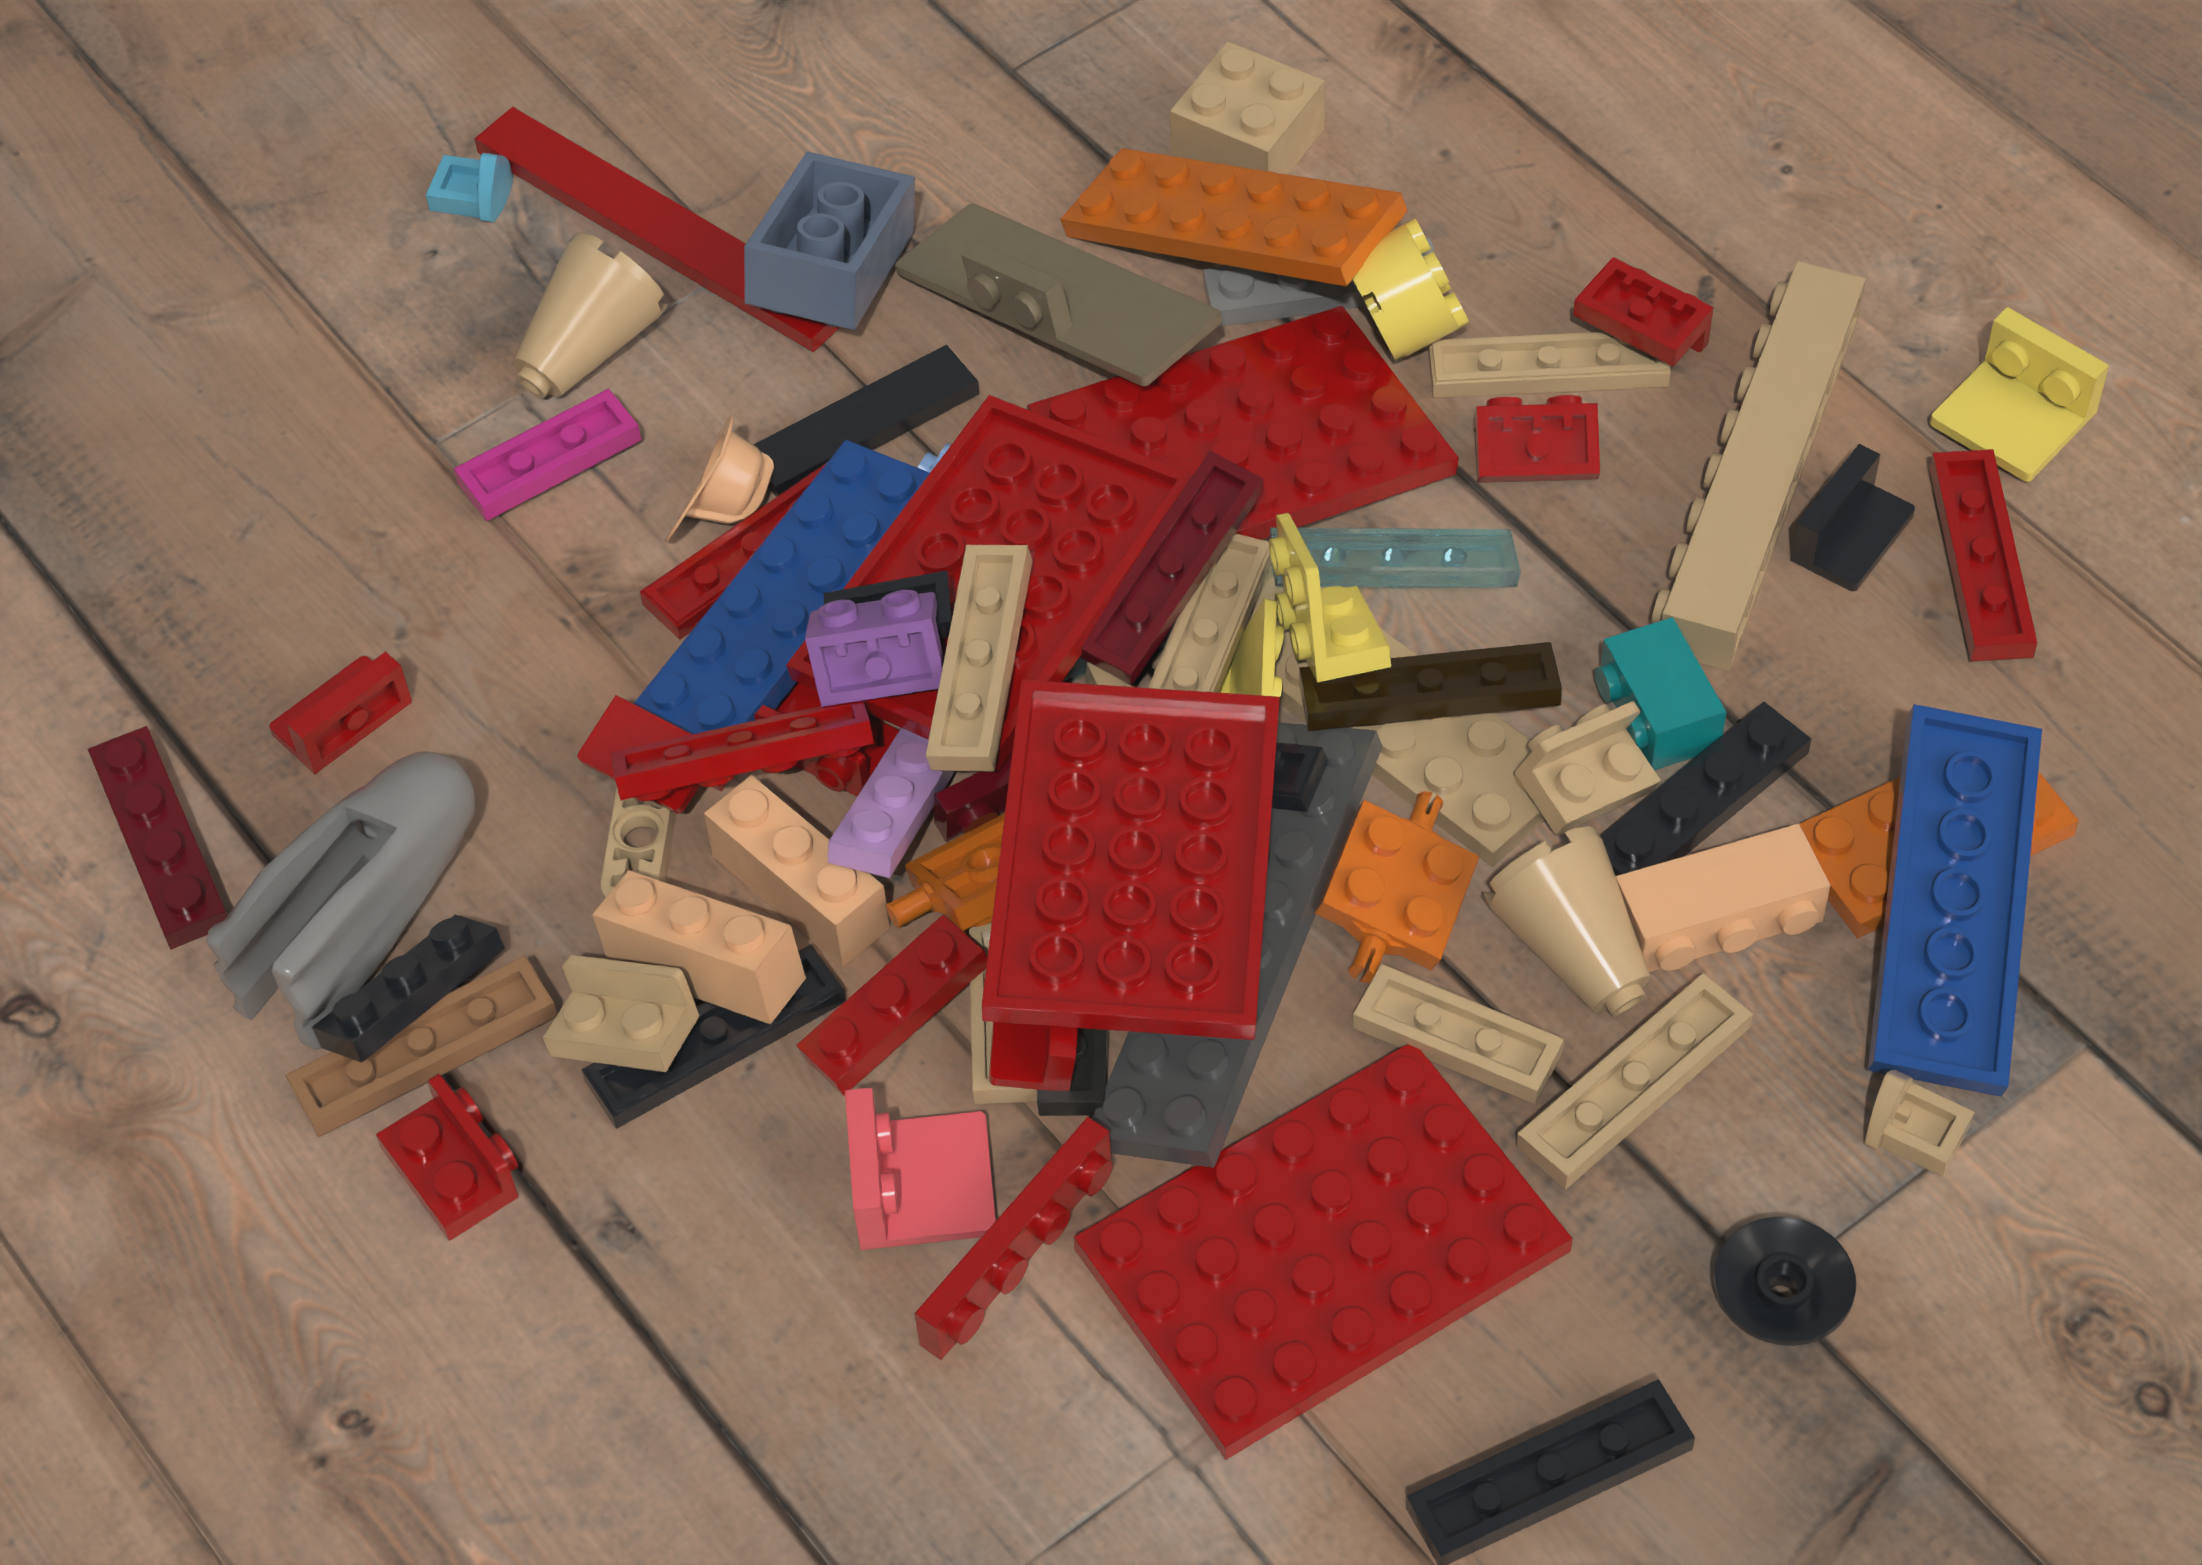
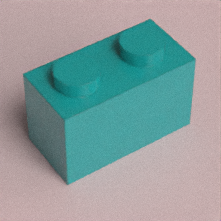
[1595,617,1727,770]

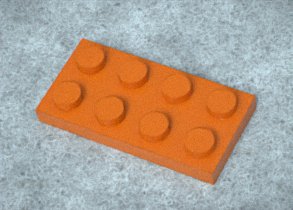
[1799,771,2079,939]

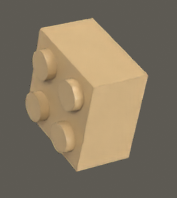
[1170,41,1325,175]

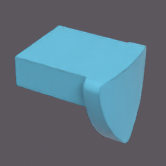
[426,153,513,223]

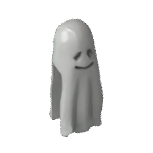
[206,751,476,1050]

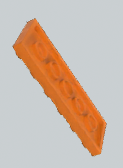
[1060,148,1407,287]

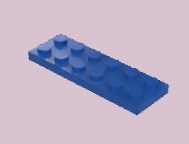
[633,440,930,734]
[1868,704,2042,1097]

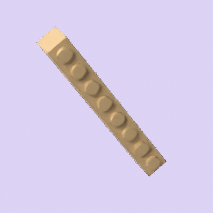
[1651,261,1866,671]

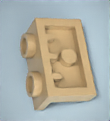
[1514,701,1661,836]
[543,955,699,1072]

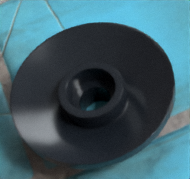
[1714,1217,1856,1346]

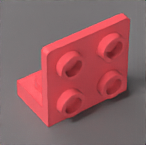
[845,1088,996,1250]

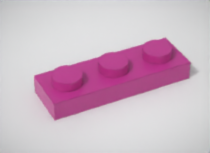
[453,388,641,521]

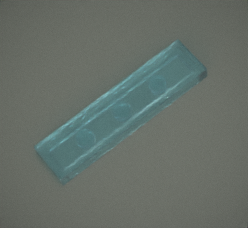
[1268,528,1521,587]

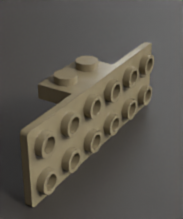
[895,203,1222,386]

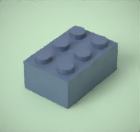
[744,151,915,330]

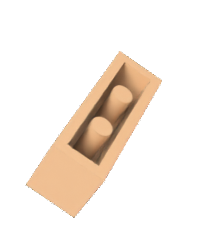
[704,775,890,968]
[1615,823,1831,972]
[592,870,806,1024]

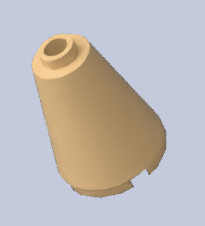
[513,232,667,398]
[1483,826,1651,1017]

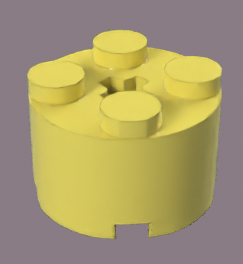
[1353,218,1470,361]

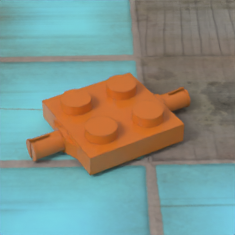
[1315,791,1480,983]
[885,813,1005,931]

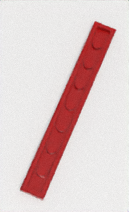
[474,106,840,352]

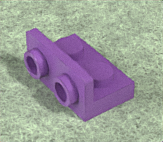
[805,590,944,707]

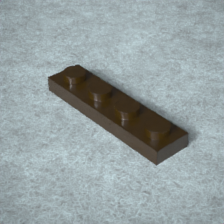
[1299,642,1562,731]

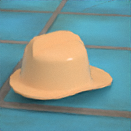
[664,415,774,542]

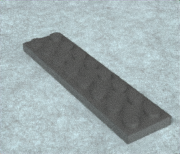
[1092,722,1383,1168]

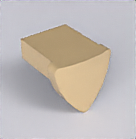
[1864,1070,1975,1177]

